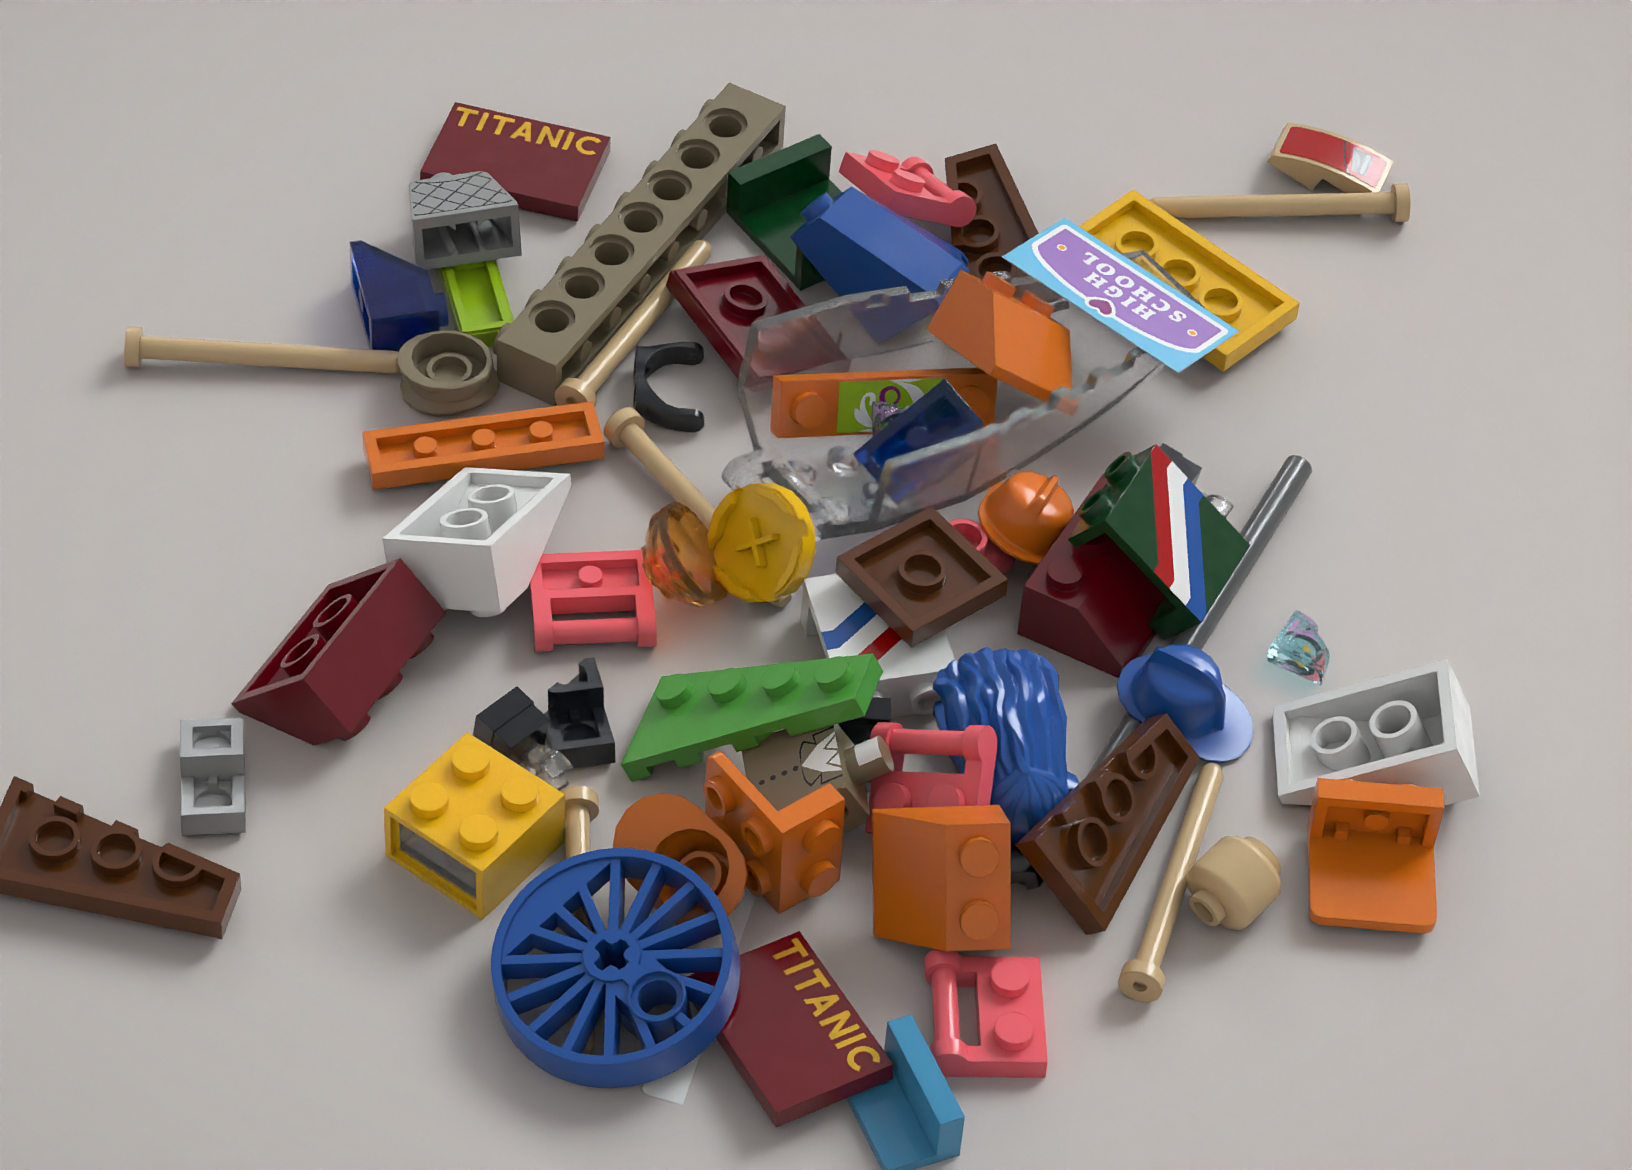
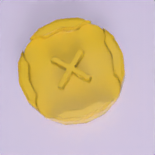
[707,483,816,603]

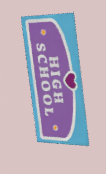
[1002,218,1239,373]

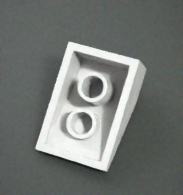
[382,467,572,617]
[1272,659,1480,806]

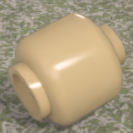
[1187,836,1281,930]

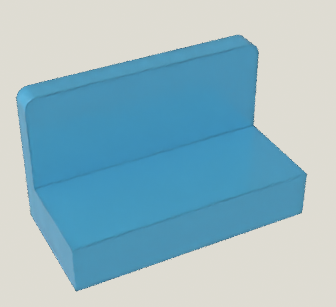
[846,1014,965,1170]

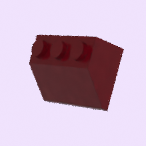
[1017,474,1165,678]
[231,558,446,745]

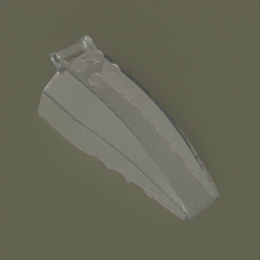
[721,250,1207,543]

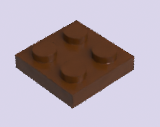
[836,506,1008,648]

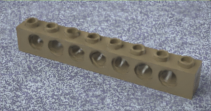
[493,82,786,406]

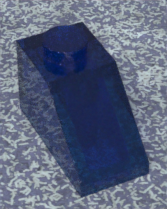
[349,240,449,352]
[853,378,984,500]

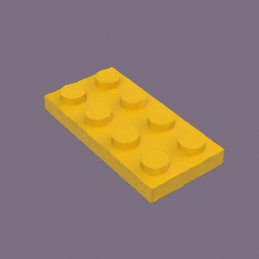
[1079,189,1300,372]

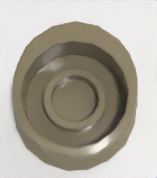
[397,330,500,415]

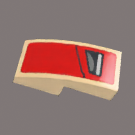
[1267,123,1393,193]

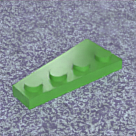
[621,653,883,782]

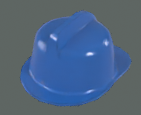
[1117,644,1253,763]

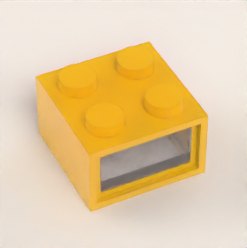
[384,732,565,920]

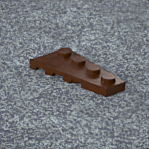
[945,144,1067,310]
[1015,713,1200,935]
[0,776,241,939]

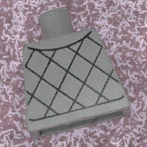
[409,171,522,271]

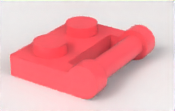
[838,150,977,227]
[529,549,657,652]
[865,722,997,834]
[924,949,1048,1078]

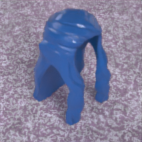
[933,647,1080,853]

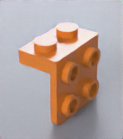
[703,751,845,914]
[1307,778,1444,934]

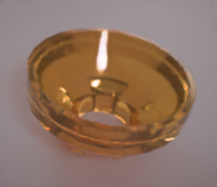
[641,502,728,608]

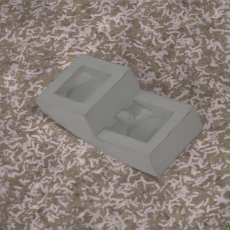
[180,717,246,836]

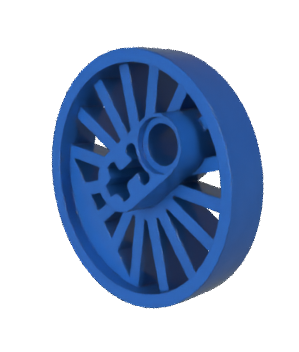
[491,848,741,1088]

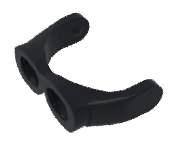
[633,342,704,432]

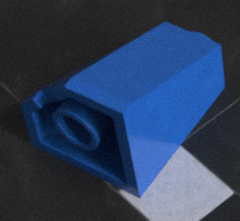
[790,186,970,341]

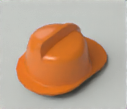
[977,471,1074,565]
[613,793,748,925]

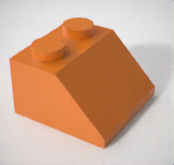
[926,270,1073,412]
[872,805,1011,951]

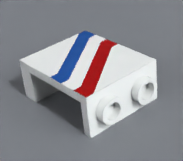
[800,574,955,718]

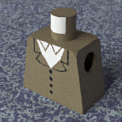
[742,724,894,834]

